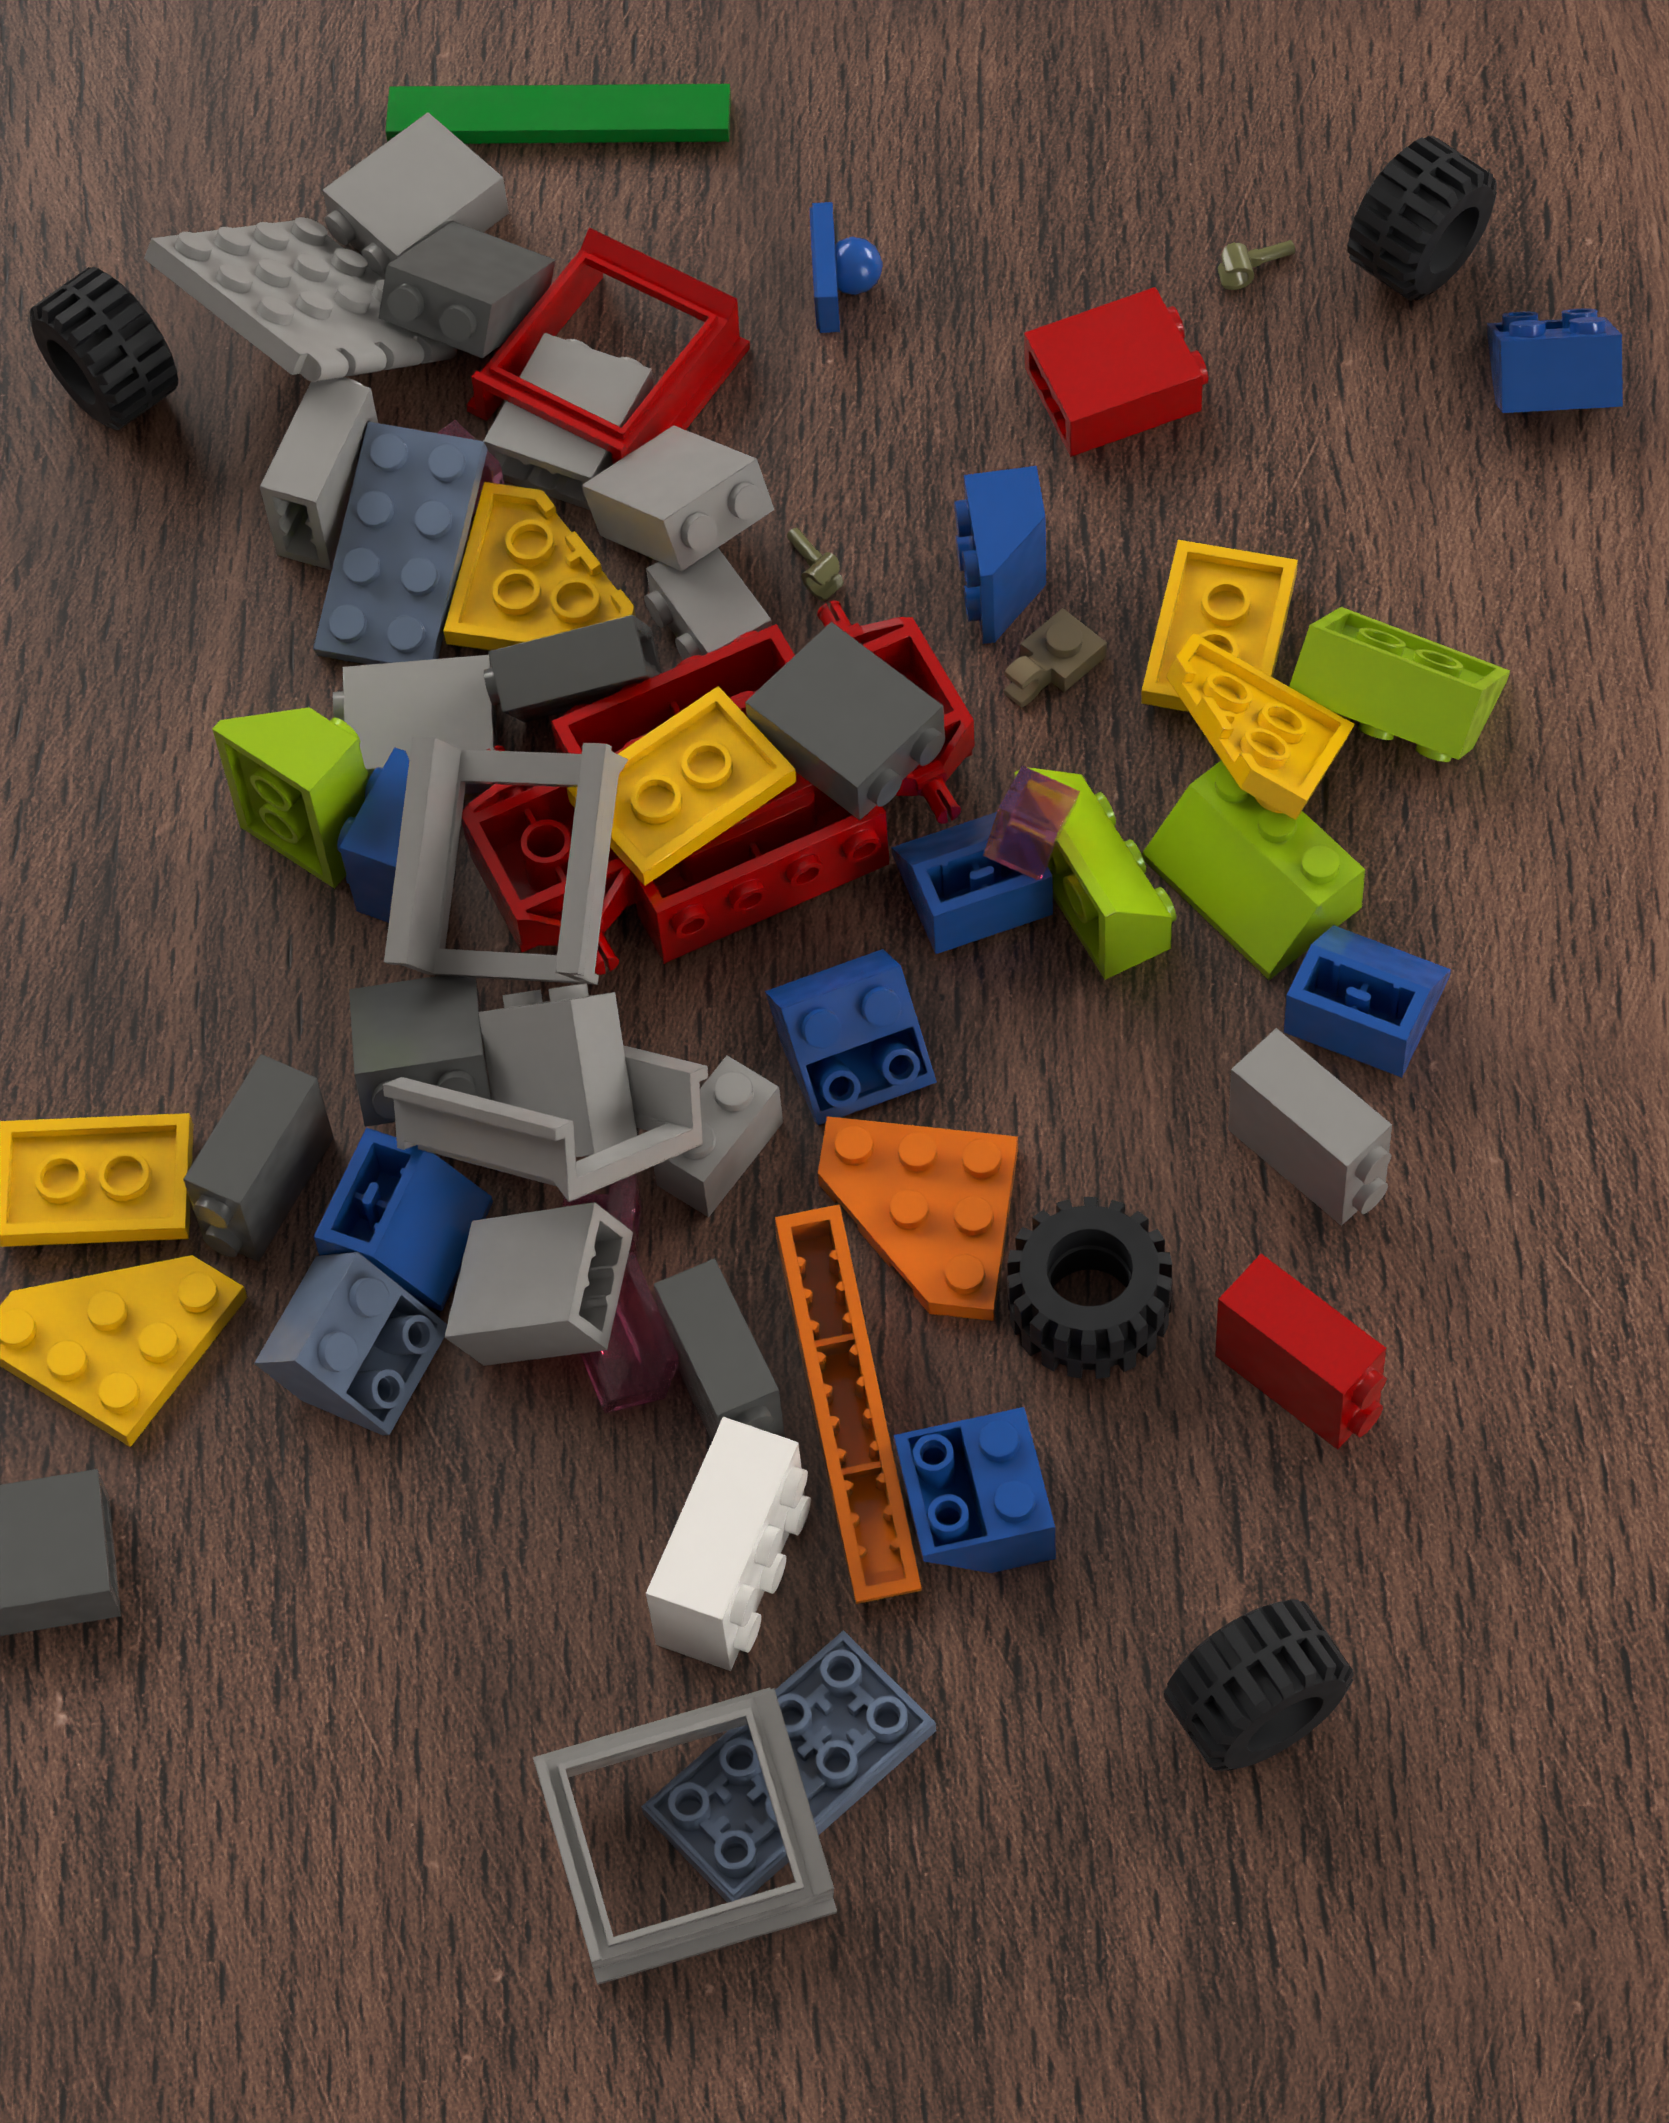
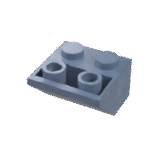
[254,1252,447,1435]

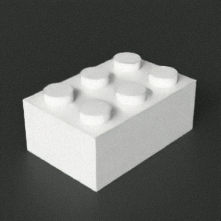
[646,1417,811,1671]

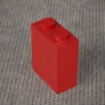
[1024,287,1209,457]
[1215,1253,1387,1450]

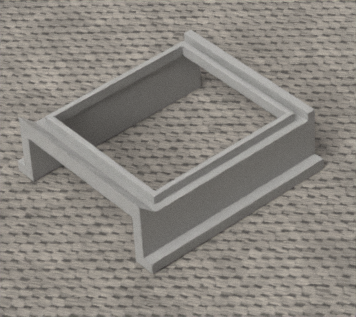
[384,737,628,985]
[383,1045,708,1202]
[533,1687,837,1985]

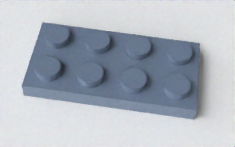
[313,422,488,665]

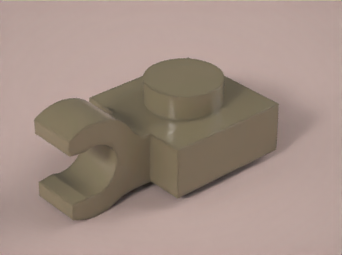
[1004,608,1107,708]

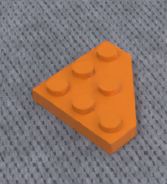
[818,1116,1018,1321]

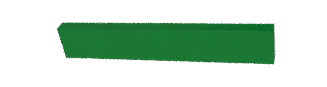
[385,84,731,144]

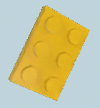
[1141,540,1298,712]
[567,686,796,886]
[0,1113,194,1247]

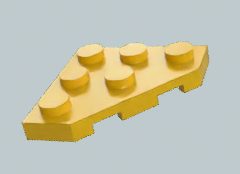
[443,482,636,650]
[1166,633,1355,820]
[0,1255,248,1447]

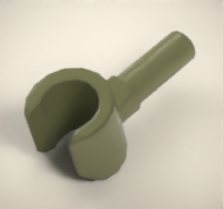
[1218,240,1295,290]
[787,528,844,601]

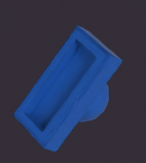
[809,202,883,333]

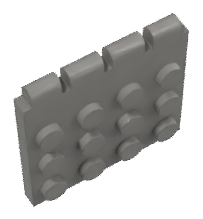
[144,217,457,382]

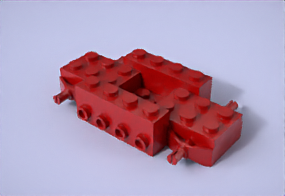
[461,600,975,975]

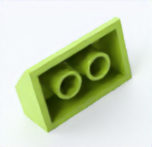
[1289,607,1510,762]
[212,707,368,889]
[1142,760,1365,980]
[1014,767,1177,980]

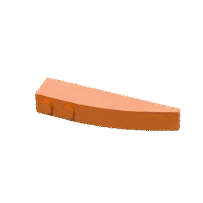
[775,1204,922,1604]

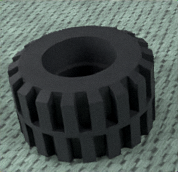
[1347,136,1497,301]
[29,267,178,430]
[1007,1197,1172,1379]
[1164,1599,1354,1771]

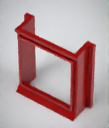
[466,227,750,464]

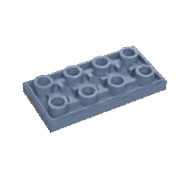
[641,1630,936,1903]

